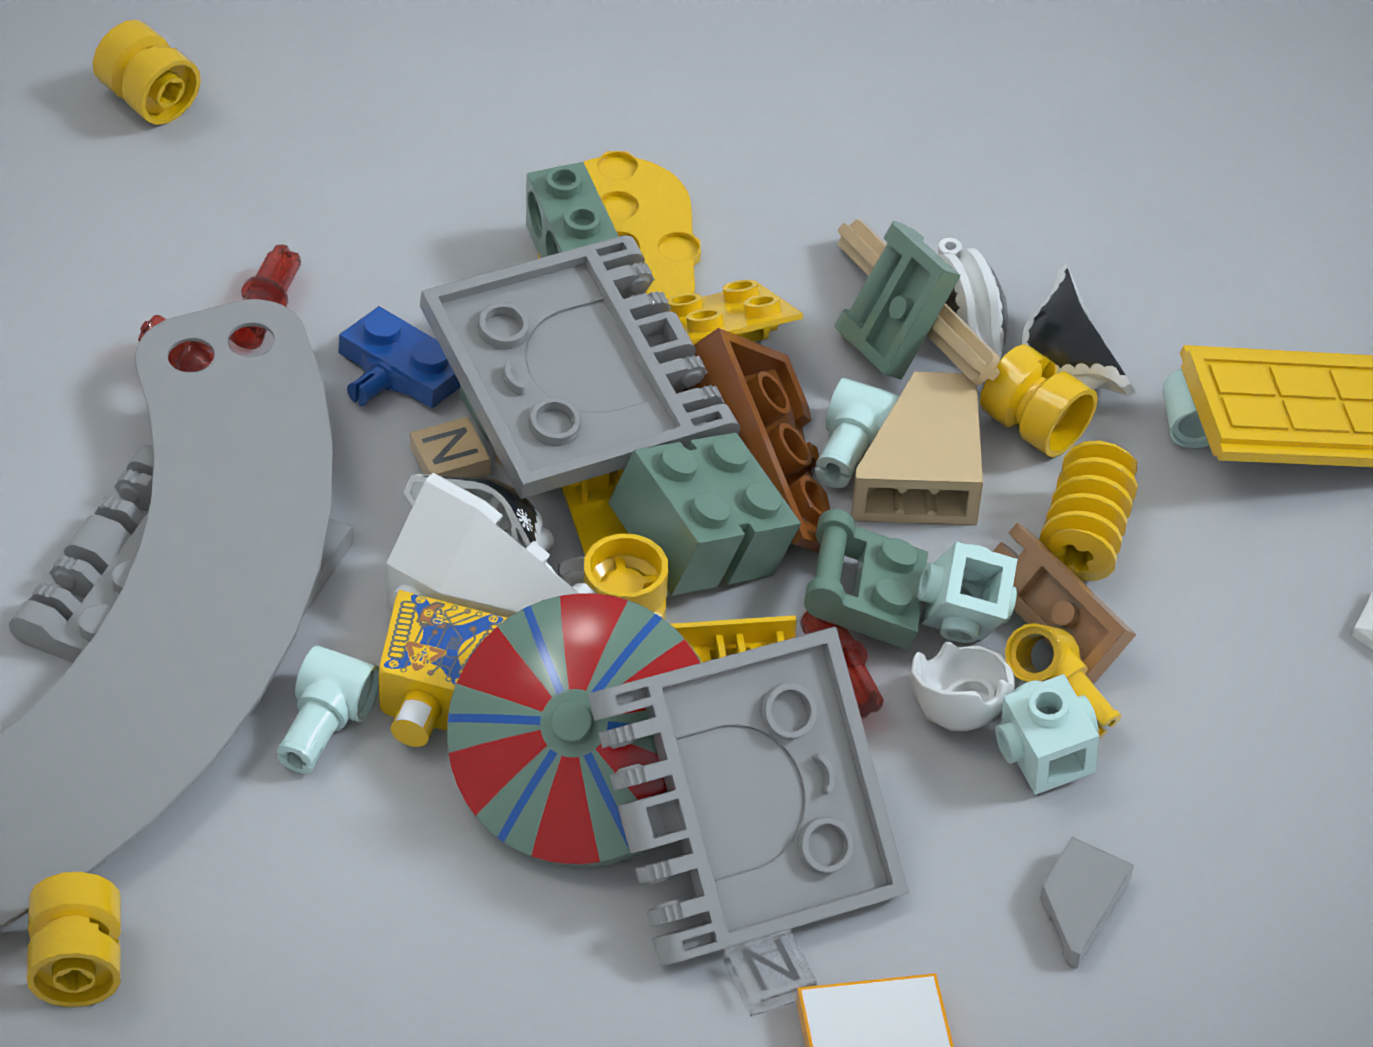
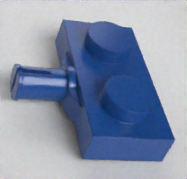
[338,306,461,409]

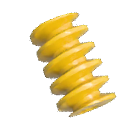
[1040,440,1138,581]

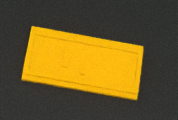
[1179,345,1373,467]

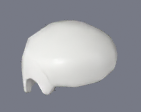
[910,642,1015,731]

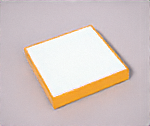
[796,973,954,1047]

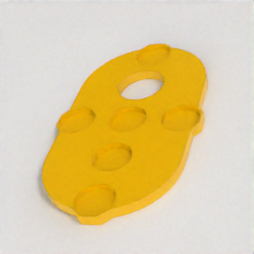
[538,151,701,299]

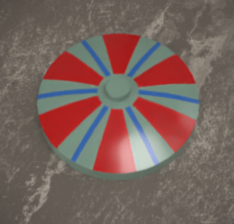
[447,593,702,868]

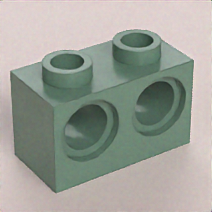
[526,162,619,258]

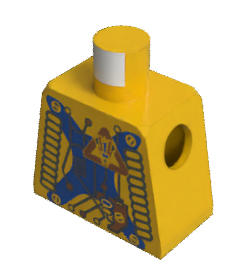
[378,590,507,747]

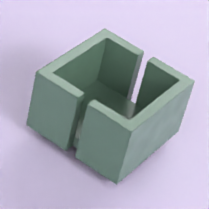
[608,432,801,596]

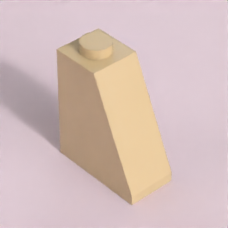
[851,371,983,525]

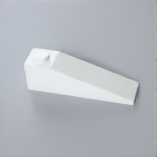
[386,473,598,618]

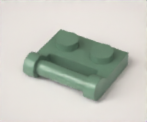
[835,221,961,380]
[804,509,928,650]

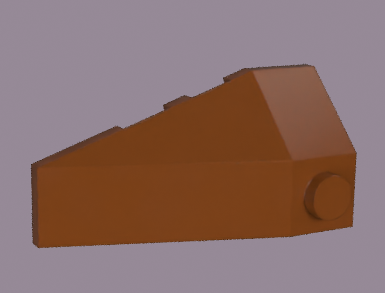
[676,328,830,553]

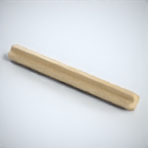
[838,219,1000,385]

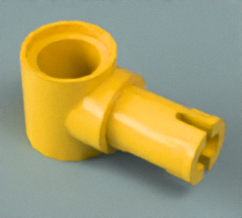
[1004,623,1122,739]

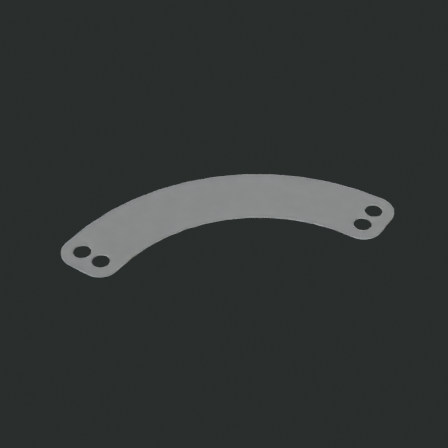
[0,299,333,928]

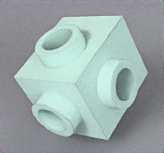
[917,541,1018,643]
[995,674,1099,795]

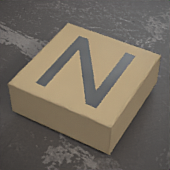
[410,417,491,476]

